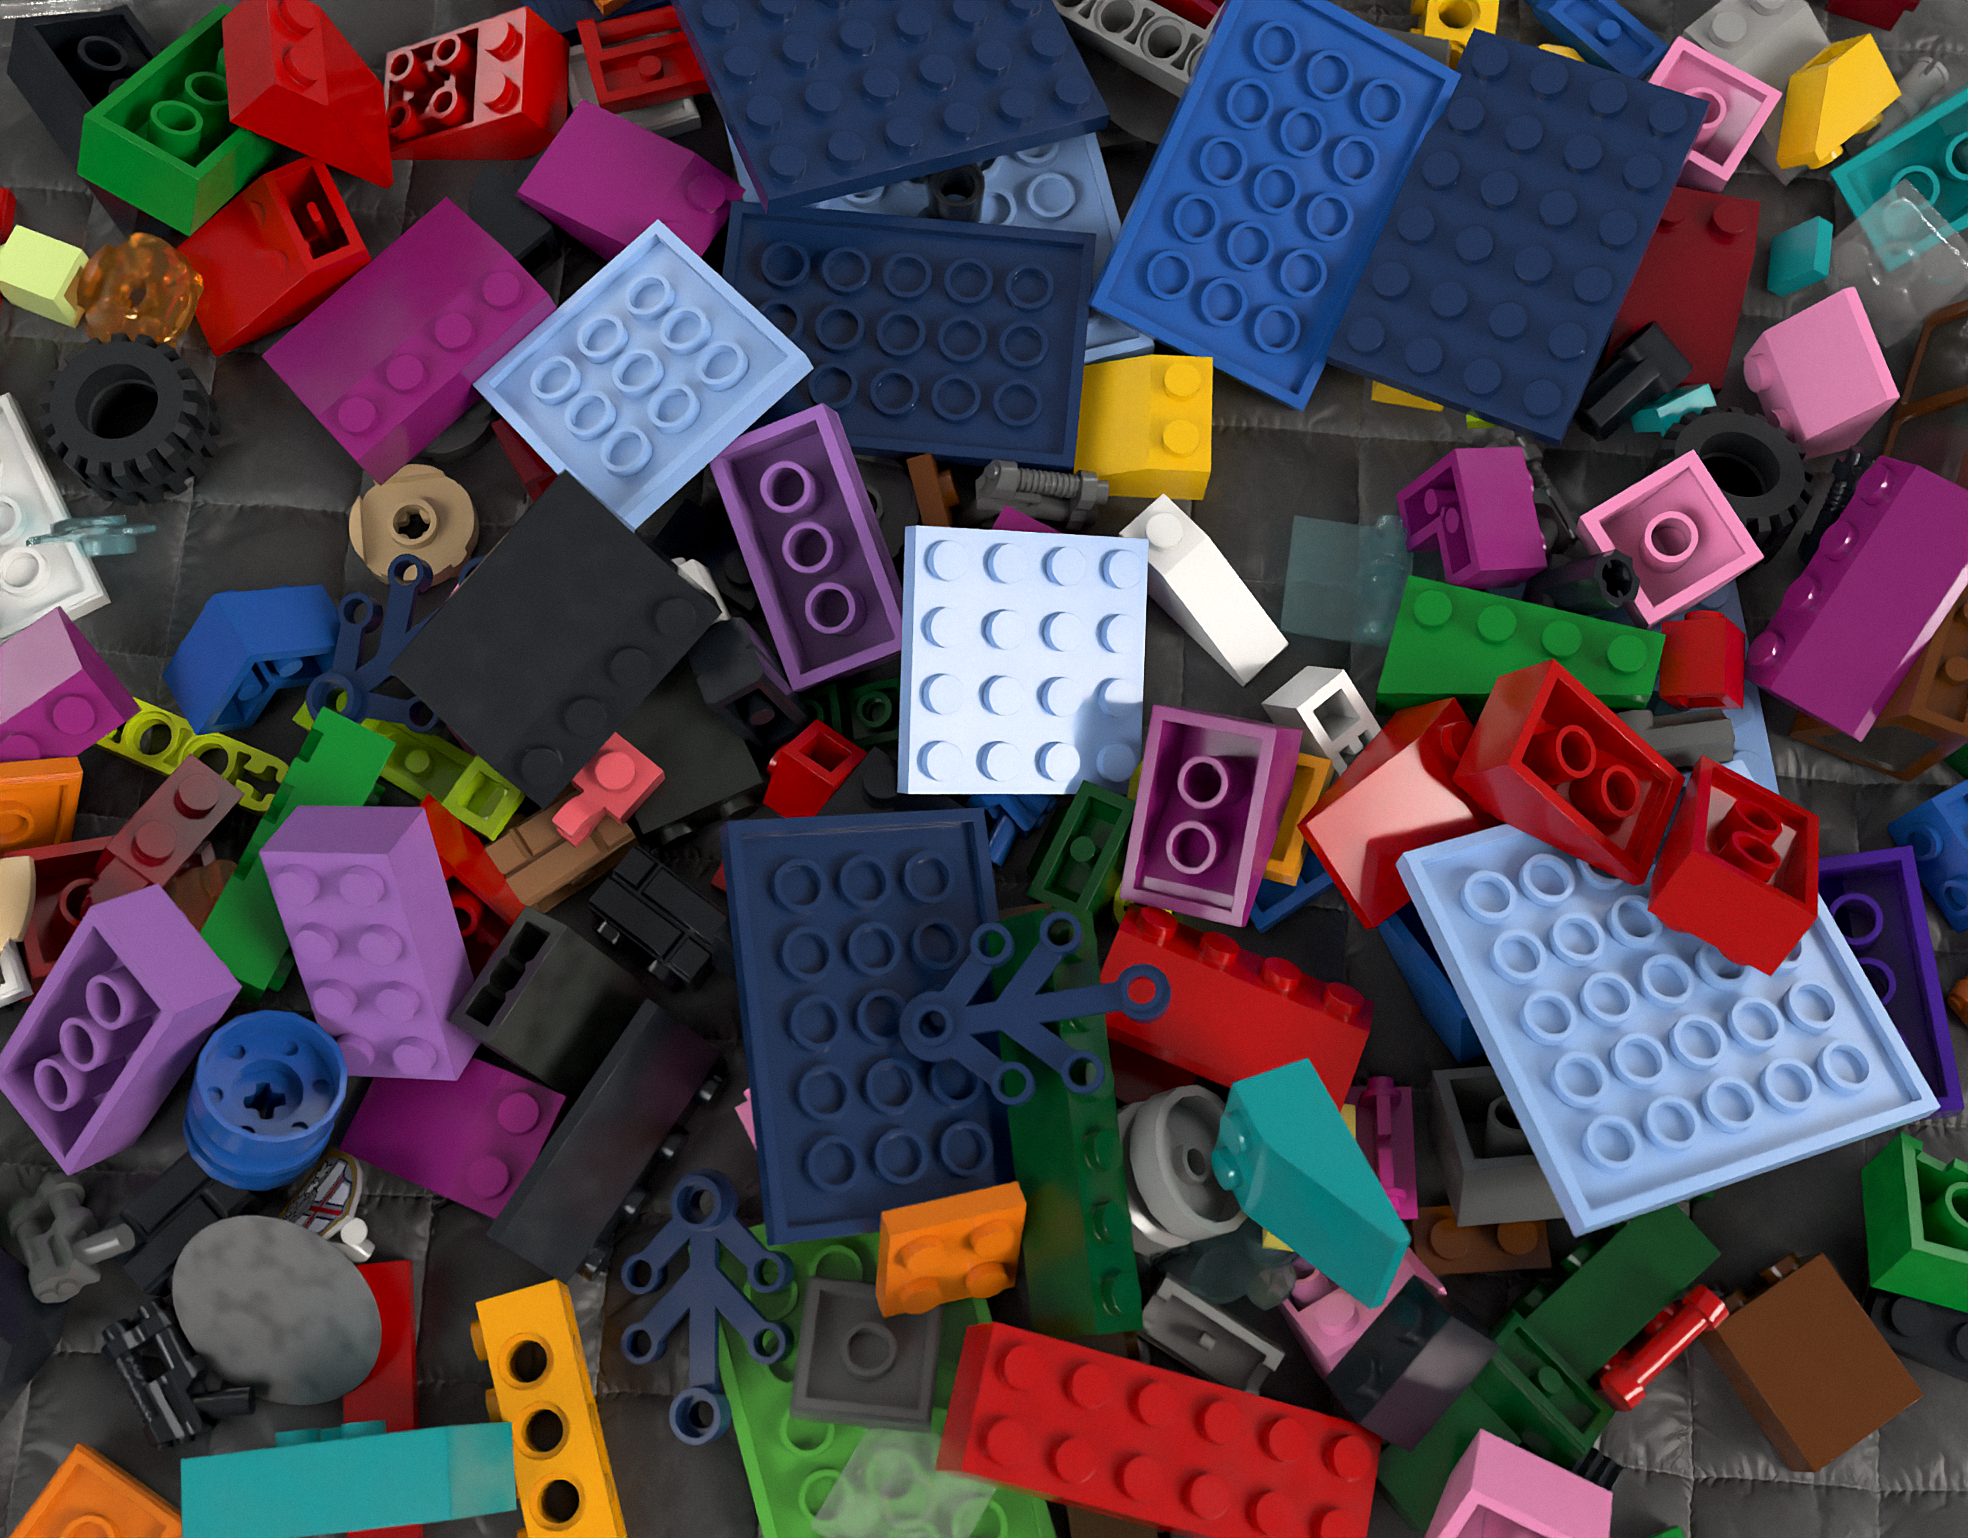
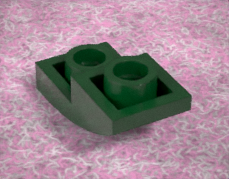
[789,676,901,752]

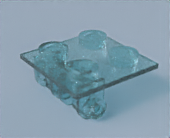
[1279,515,1414,648]

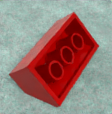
[1100,902,1375,1113]

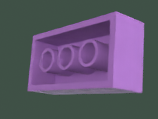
[709,403,903,692]
[259,806,481,1081]
[0,883,242,1176]

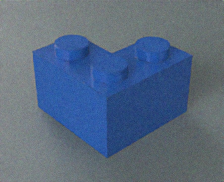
[162,584,341,736]

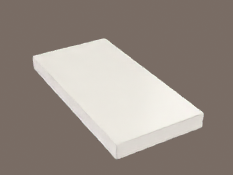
[0,392,111,646]

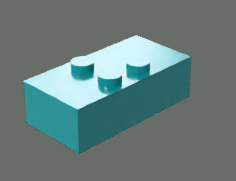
[181,1420,517,1538]

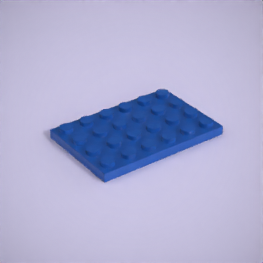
[1087,0,1461,411]

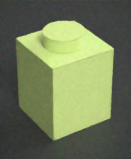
[0,224,103,328]

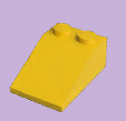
[1066,354,1213,500]

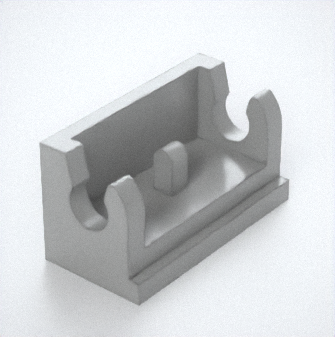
[1136,1271,1285,1396]

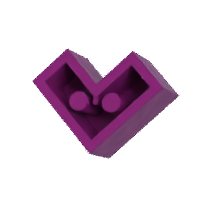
[1396,446,1548,590]

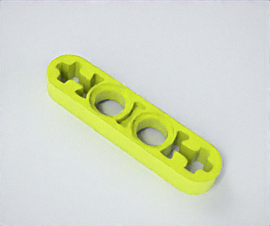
[92,697,290,818]

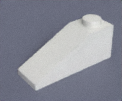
[1118,493,1289,688]
[1261,666,1381,788]

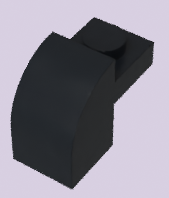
[468,145,562,279]

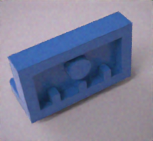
[1887,779,1968,933]

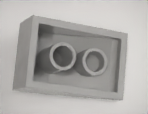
[1681,0,1830,187]

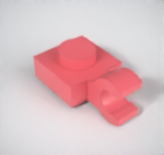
[551,732,666,848]

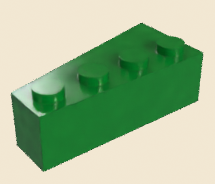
[1374,575,1666,715]
[200,706,396,1005]
[1861,1131,1968,1313]

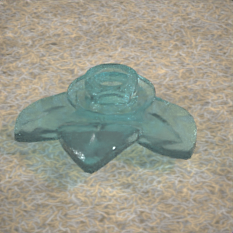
[26,515,156,557]
[1188,1217,1300,1310]

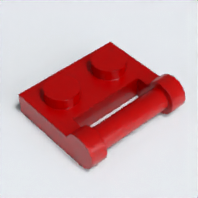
[576,5,711,114]
[1588,1284,1729,1412]

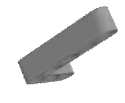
[1052,0,1226,98]

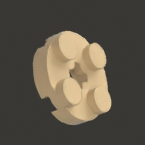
[349,464,479,587]

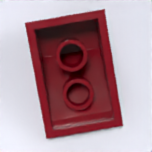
[1600,186,1761,395]

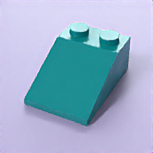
[1828,82,1968,274]
[1211,1058,1411,1309]

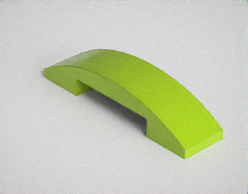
[292,668,527,842]

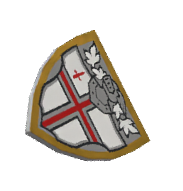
[277,1149,375,1265]

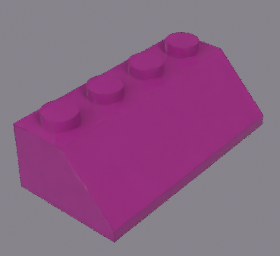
[1744,455,1968,742]
[0,606,142,763]

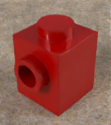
[1659,610,1746,712]
[762,719,868,818]

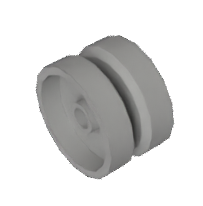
[1117,1085,1249,1255]

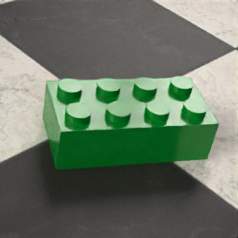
[77,3,286,237]

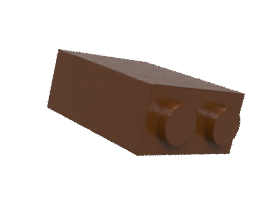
[1697,1250,1925,1473]

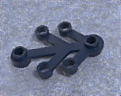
[306,554,486,736]
[900,911,1172,1107]
[620,1168,795,1445]

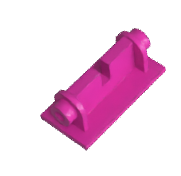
[1345,1077,1418,1219]

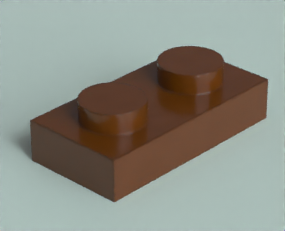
[906,453,966,528]
[1407,1205,1552,1276]

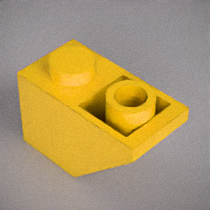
[1776,33,1902,170]

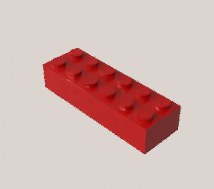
[935,1322,1382,1538]

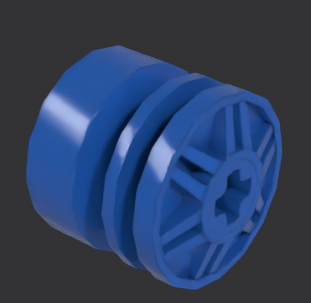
[183,1010,348,1191]

